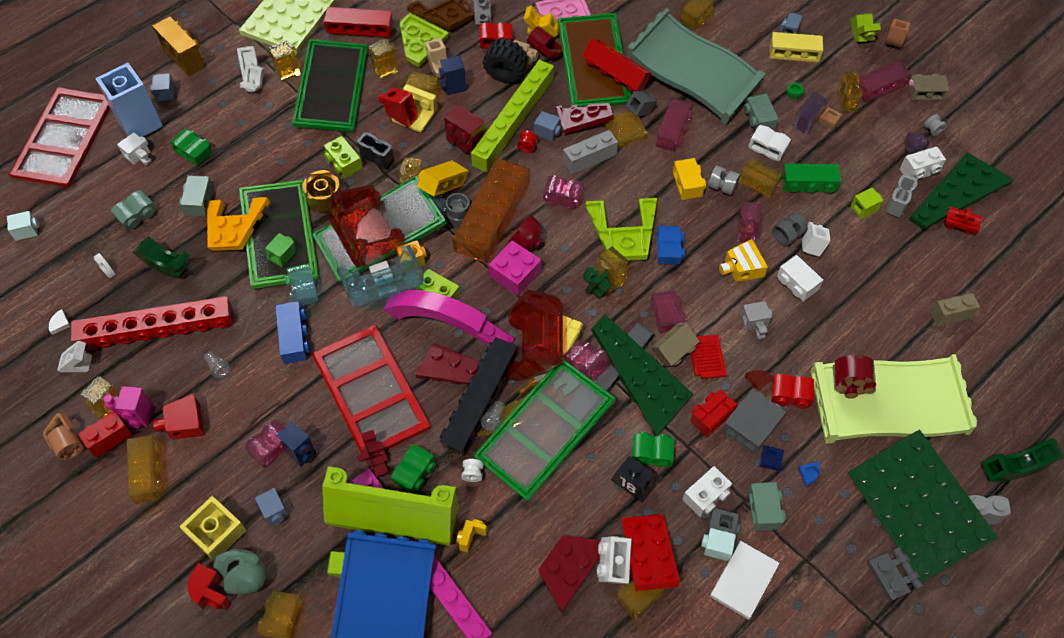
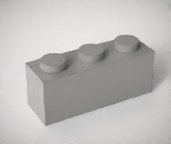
[563,130,618,175]

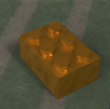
[153,16,205,77]

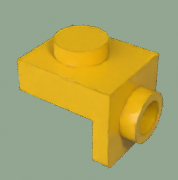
[456,519,488,553]

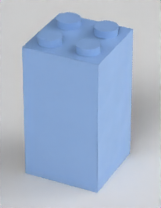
[95,63,163,137]

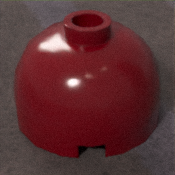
[508,215,543,251]

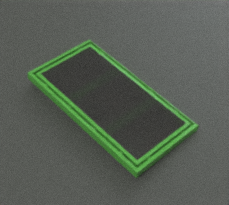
[239,180,319,289]

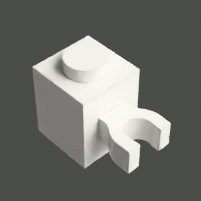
[117,133,152,165]
[802,222,830,257]

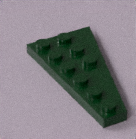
[909,152,1014,230]
[591,314,693,436]

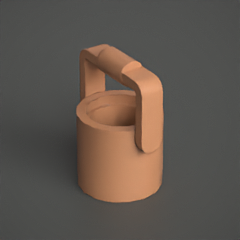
[43,413,83,461]

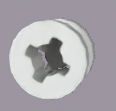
[461,459,483,482]

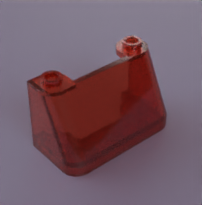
[328,184,405,268]
[507,289,563,381]

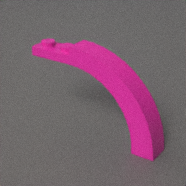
[383,290,514,346]

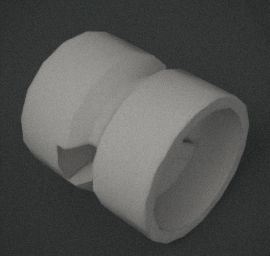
[708,165,740,196]

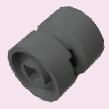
[446,193,471,227]
[772,213,808,246]

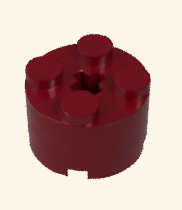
[833,355,876,399]

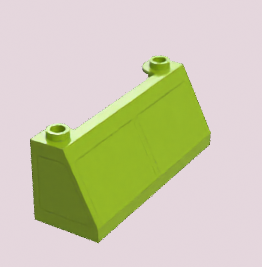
[322,466,459,546]

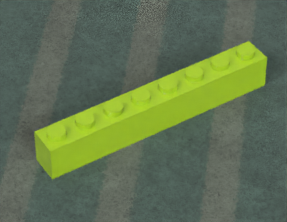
[471,60,554,172]

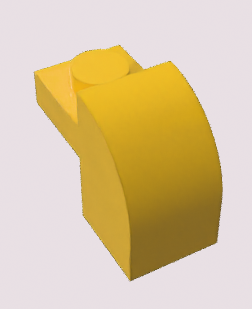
[524,6,559,37]

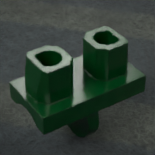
[583,267,613,299]

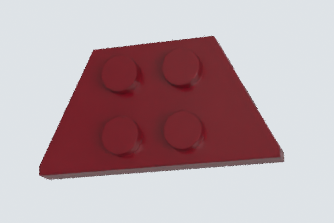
[538,535,601,613]

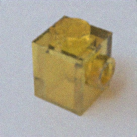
[399,157,423,187]

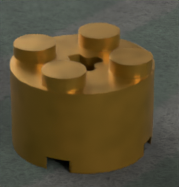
[303,170,342,212]

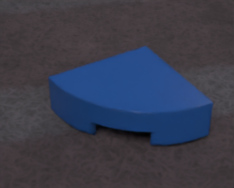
[798,461,820,487]

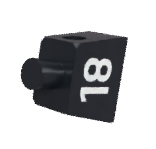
[611,456,655,503]

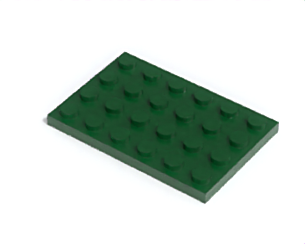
[847,429,998,583]

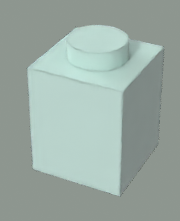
[7,211,39,241]
[701,528,736,561]

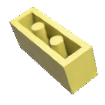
[770,32,823,62]

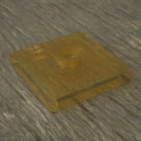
[603,111,648,147]

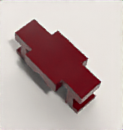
[357,430,388,478]

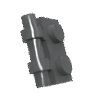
[867,547,923,602]

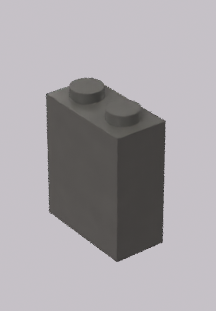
[722,389,786,455]

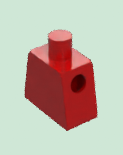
[378,88,419,128]
[153,394,205,439]

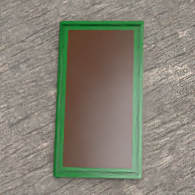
[558,13,631,107]

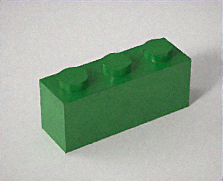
[781,164,841,193]

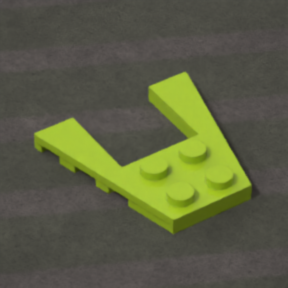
[585,198,657,261]

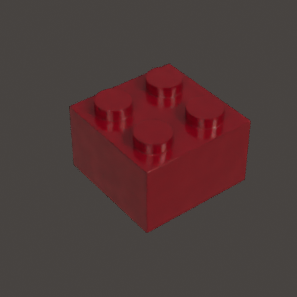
[444,105,485,155]

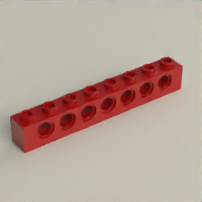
[71,296,233,350]

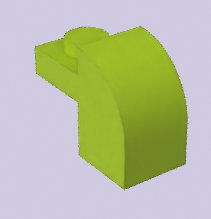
[851,13,881,42]

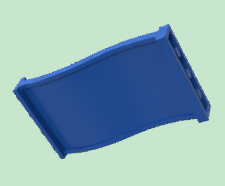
[331,531,436,638]

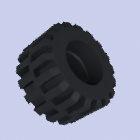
[482,38,529,84]

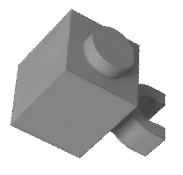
[740,301,772,340]

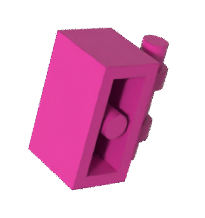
[104,386,154,428]

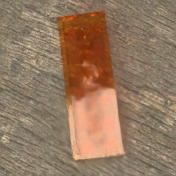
[452,158,530,263]

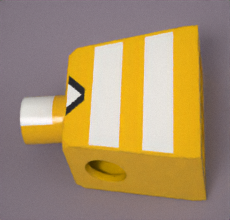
[719,239,768,282]

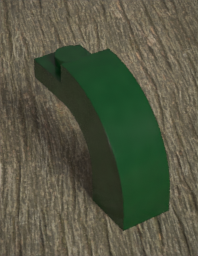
[132,236,190,277]
[981,438,1064,482]

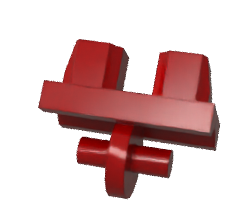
[945,207,983,235]

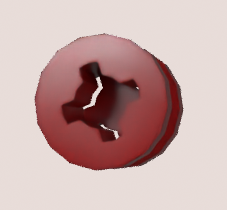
[517,131,538,153]

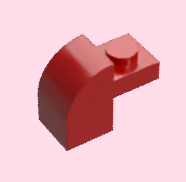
[187,563,231,610]

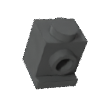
[707,508,741,535]

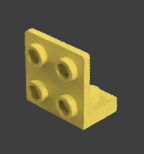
[392,84,438,133]

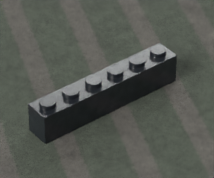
[440,337,518,457]

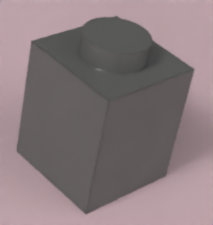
[626,91,657,116]

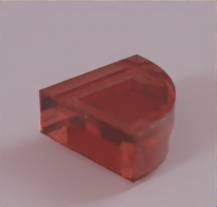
[745,370,773,391]

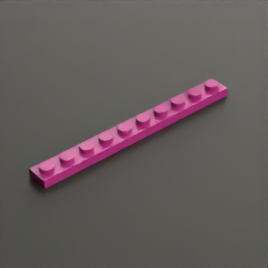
[352,469,492,638]

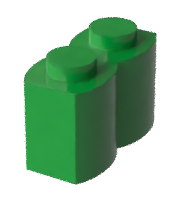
[170,129,212,166]
[631,432,675,467]
[391,444,436,494]

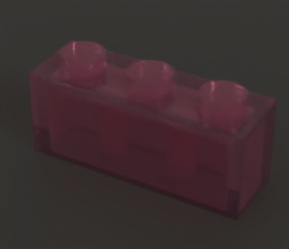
[853,61,911,103]
[655,98,693,152]

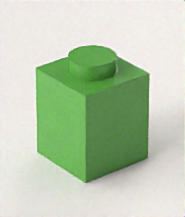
[265,233,296,267]

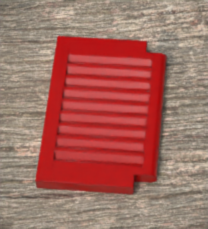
[691,334,727,379]

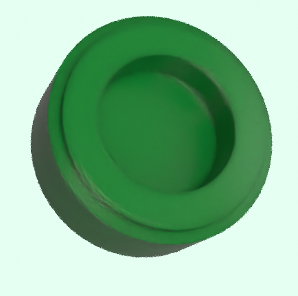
[786,83,804,99]

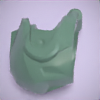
[214,549,267,594]

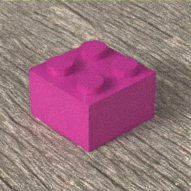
[488,241,541,296]

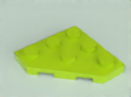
[400,13,449,67]

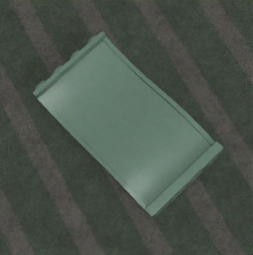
[627,8,766,125]

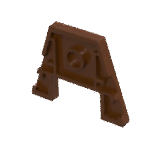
[407,0,475,31]

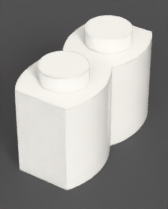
[748,125,791,161]

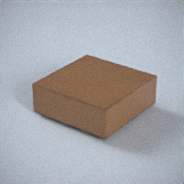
[818,107,843,129]

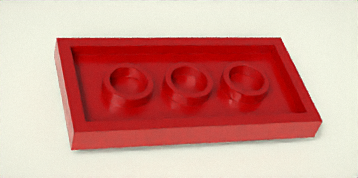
[621,514,680,592]

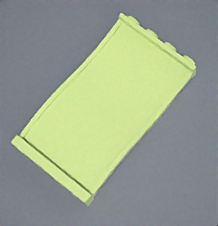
[810,354,977,443]

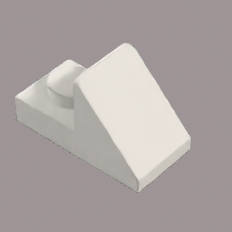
[237,46,259,81]
[57,341,92,372]

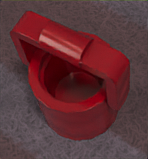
[527,26,563,58]

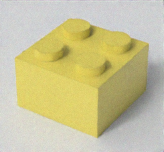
[179,496,246,562]

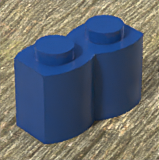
[656,226,685,264]

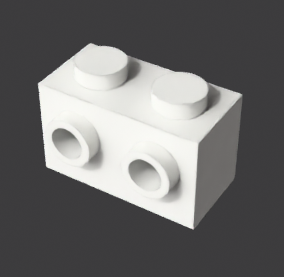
[900,146,946,180]
[777,255,823,302]
[682,466,732,518]
[597,536,631,584]

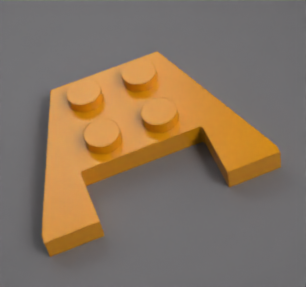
[207,197,270,251]

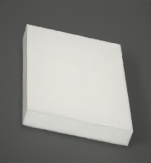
[710,541,779,620]

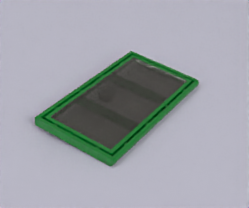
[292,39,368,132]
[312,175,447,284]

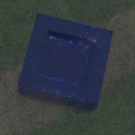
[759,445,784,471]

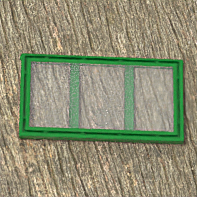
[473,358,616,502]

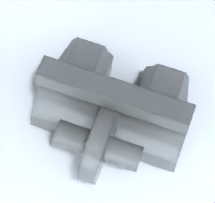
[474,0,491,24]

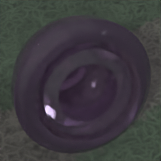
[905,131,929,154]

